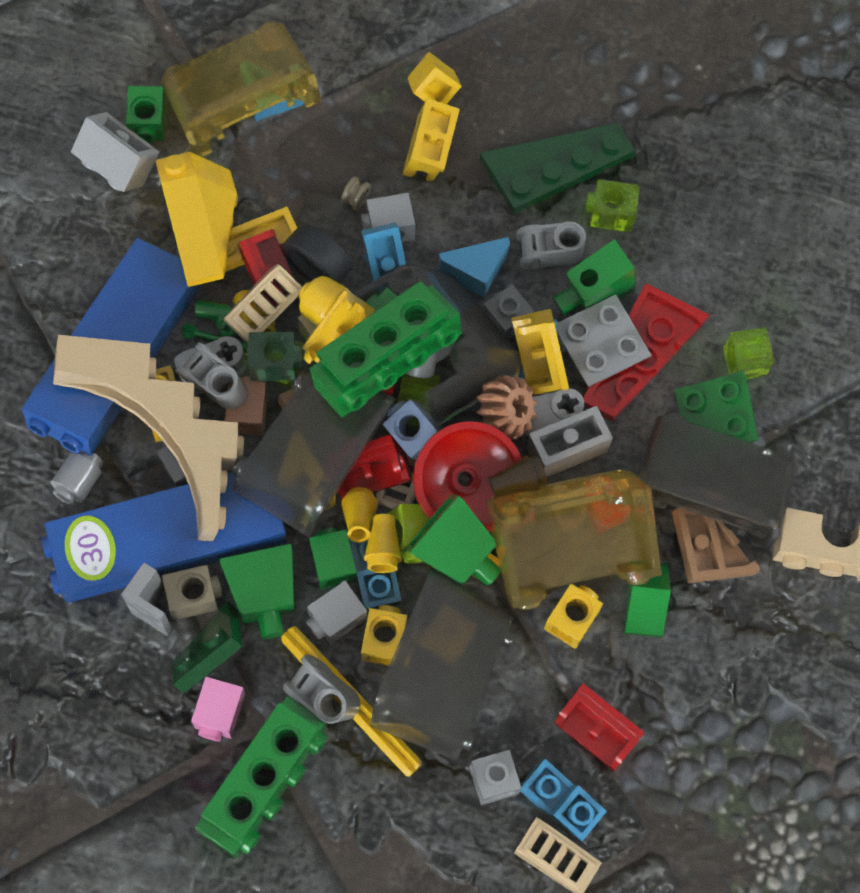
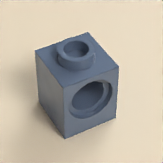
[383,399,441,459]

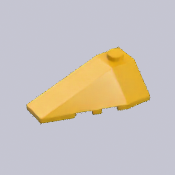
[155,152,238,287]

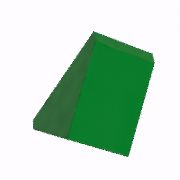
[624,559,671,638]

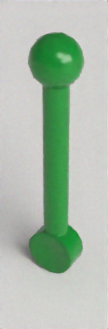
[181,324,254,354]

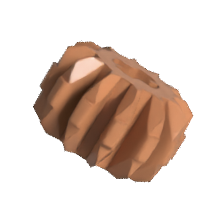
[475,375,538,439]

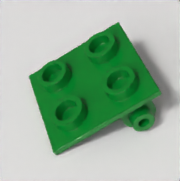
[675,371,759,458]

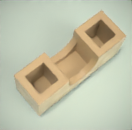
[772,507,860,582]

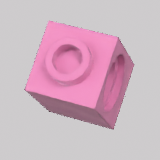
[191,677,246,742]

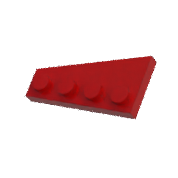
[583,283,710,422]

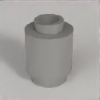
[51,451,104,504]

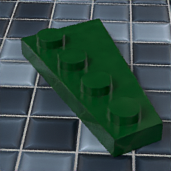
[480,123,636,215]

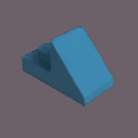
[361,222,411,296]

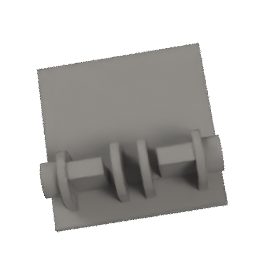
[557,294,651,387]

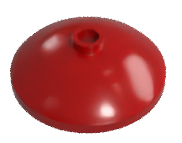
[413,421,524,532]

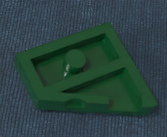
[172,601,242,694]

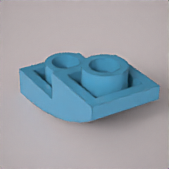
[348,530,402,609]
[520,759,607,842]

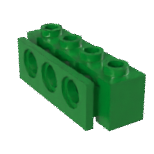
[309,281,462,418]
[195,696,329,859]

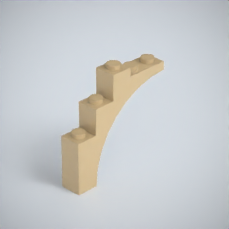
[53,335,244,541]

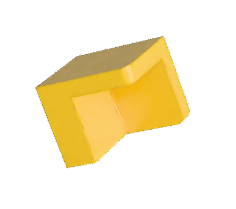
[408,51,461,104]

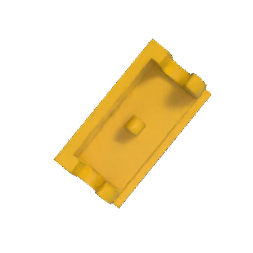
[402,98,460,181]
[302,288,375,364]
[511,309,569,394]

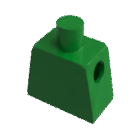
[552,239,635,316]
[404,493,501,586]
[220,544,295,639]

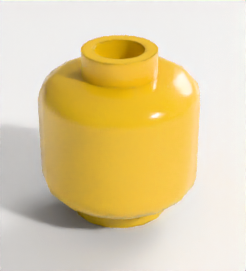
[299,276,351,325]

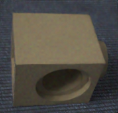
[162,565,223,620]

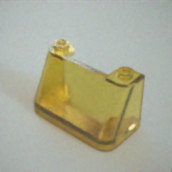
[160,22,322,157]
[486,470,662,609]

